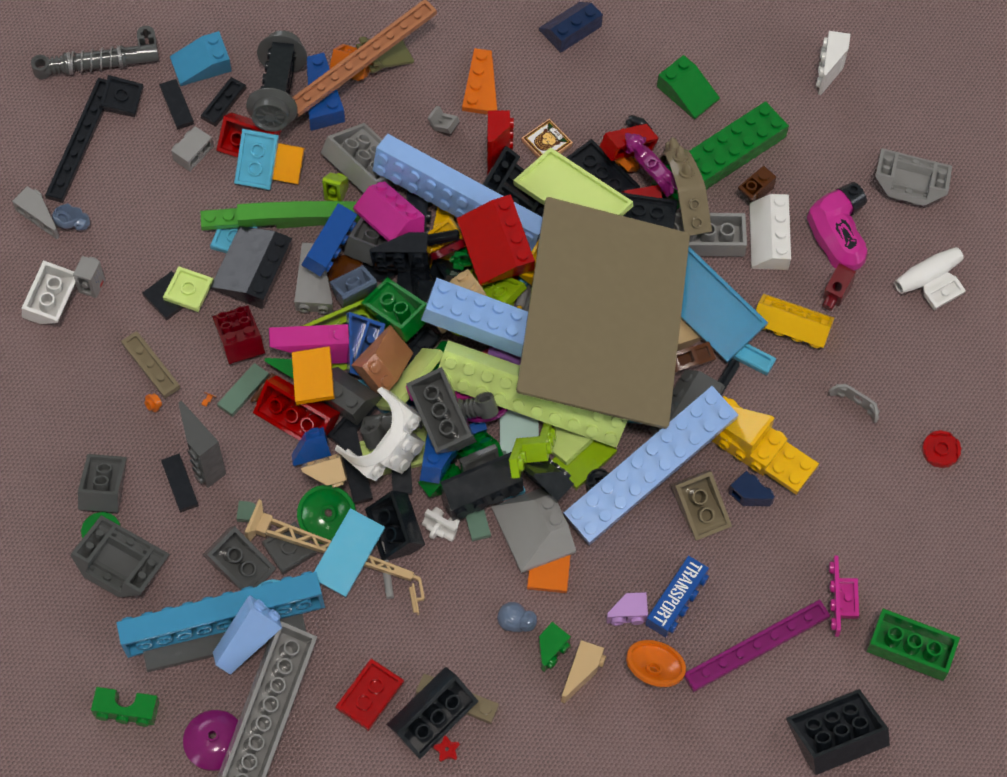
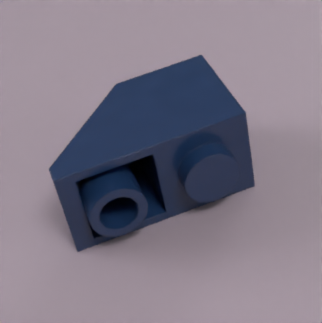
[728,471,775,507]

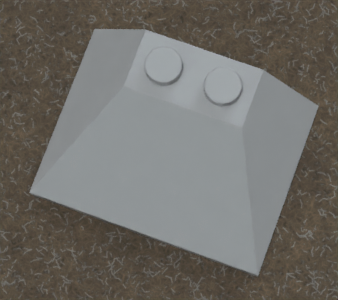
[875,148,952,206]
[491,488,576,573]

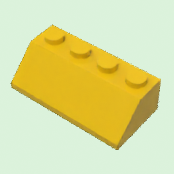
[756,293,834,348]

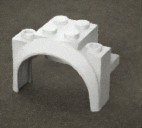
[335,387,425,481]

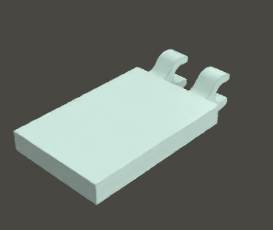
[500,410,539,454]

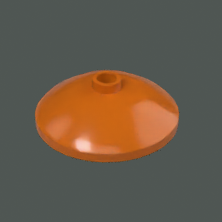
[626,640,686,687]

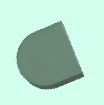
[237,501,256,522]

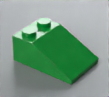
[657,55,720,120]
[361,277,427,342]

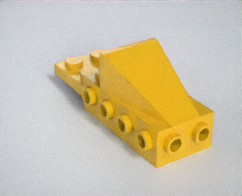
[712,396,819,495]

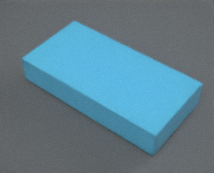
[733,344,776,376]

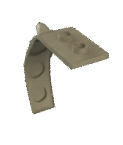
[659,137,712,236]

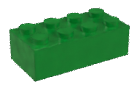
[866,608,960,681]

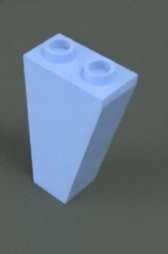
[213,596,282,674]

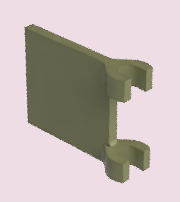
[356,37,414,73]

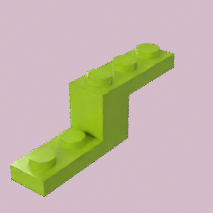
[509,422,557,478]

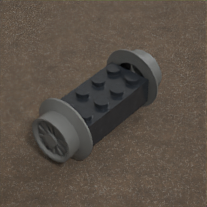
[246,31,307,132]

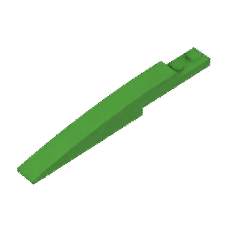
[200,201,361,231]

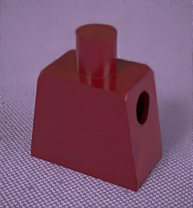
[822,263,856,311]

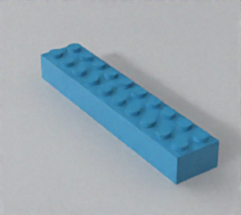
[116,571,325,658]

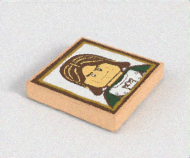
[522,119,573,158]

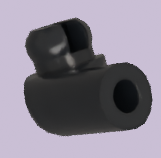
[625,115,652,129]

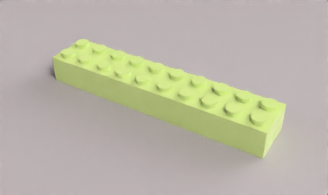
[438,340,628,448]

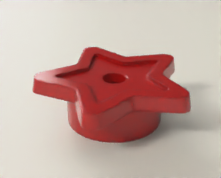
[433,736,460,762]

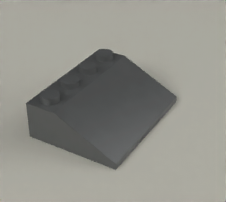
[179,401,226,488]

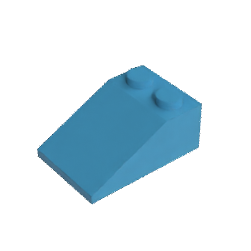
[170,31,232,86]

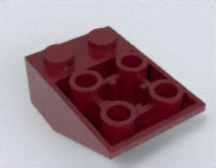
[212,305,265,364]

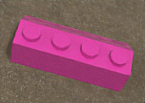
[353,181,425,241]

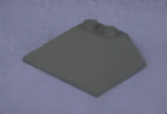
[70,515,170,597]

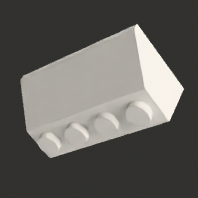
[749,194,791,270]

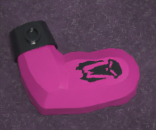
[807,182,868,271]

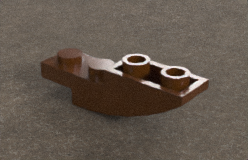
[675,341,716,375]

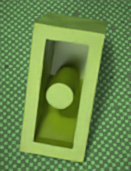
[322,172,349,201]

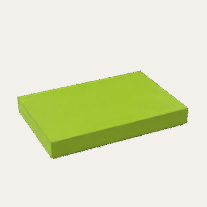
[552,440,617,491]

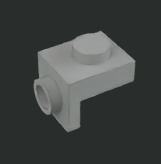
[428,106,460,134]

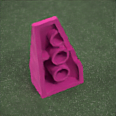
[269,324,349,364]

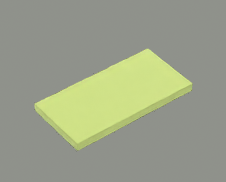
[513,147,633,216]

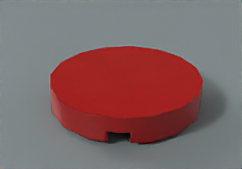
[922,430,962,468]

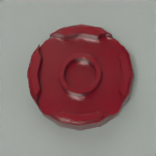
[429,238,465,260]

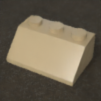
[301,453,347,488]

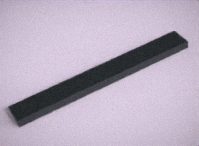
[45,78,106,203]
[327,326,441,446]

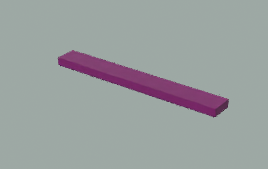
[684,599,831,693]

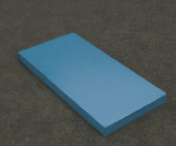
[681,247,768,363]

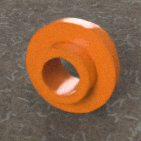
[144,393,162,412]

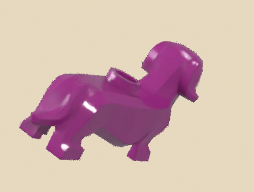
[625,133,677,197]

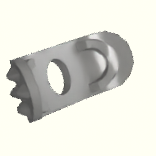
[828,384,880,423]

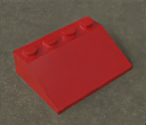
[457,194,535,286]

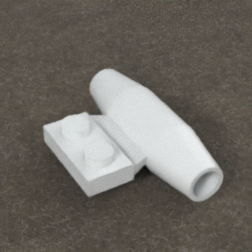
[894,247,966,310]

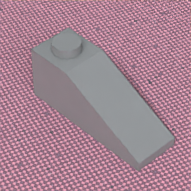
[12,186,59,239]

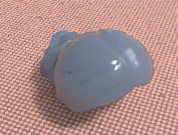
[52,203,90,230]
[497,602,537,632]

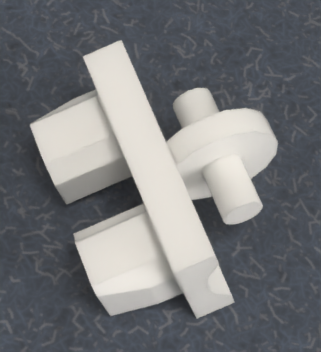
[422,507,460,542]

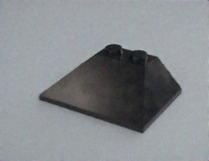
[482,146,544,217]

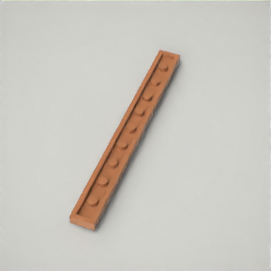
[292,0,437,117]

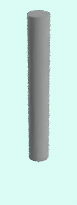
[380,542,394,599]

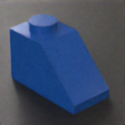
[292,427,331,466]

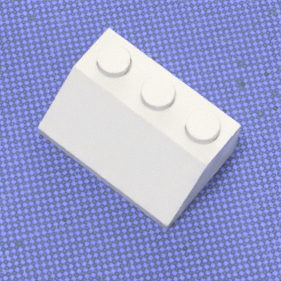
[22,260,76,324]

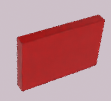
[335,659,404,731]

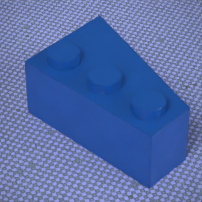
[346,312,385,378]
[420,433,459,484]

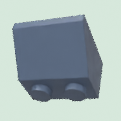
[330,265,377,307]

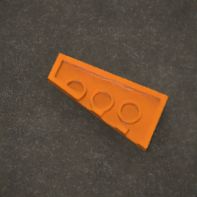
[462,48,497,115]

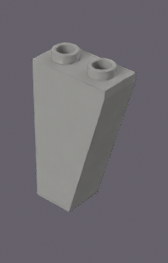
[294,243,333,314]

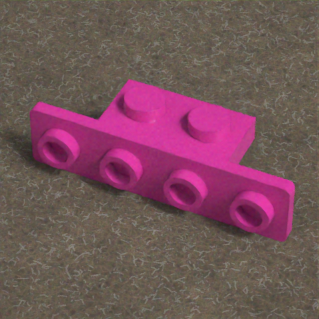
[829,555,859,637]

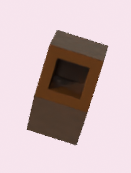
[738,165,777,200]

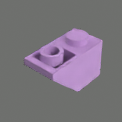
[606,592,648,626]

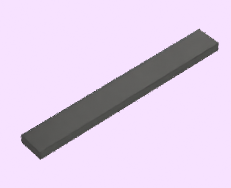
[143,614,306,672]

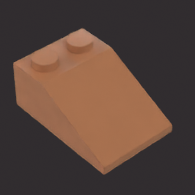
[351,325,413,394]

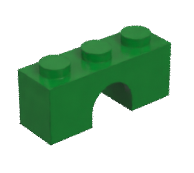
[91,687,159,727]

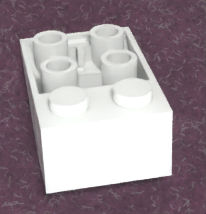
[816,31,850,95]

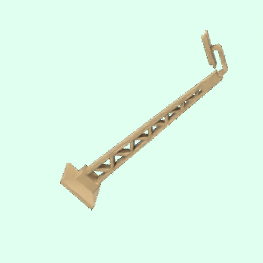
[245,499,425,615]

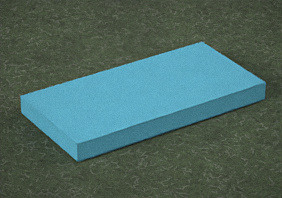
[314,508,385,597]

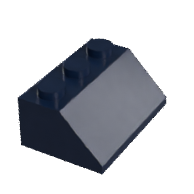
[539,2,603,53]

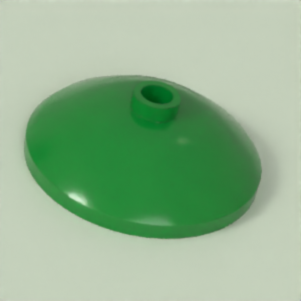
[297,485,356,544]

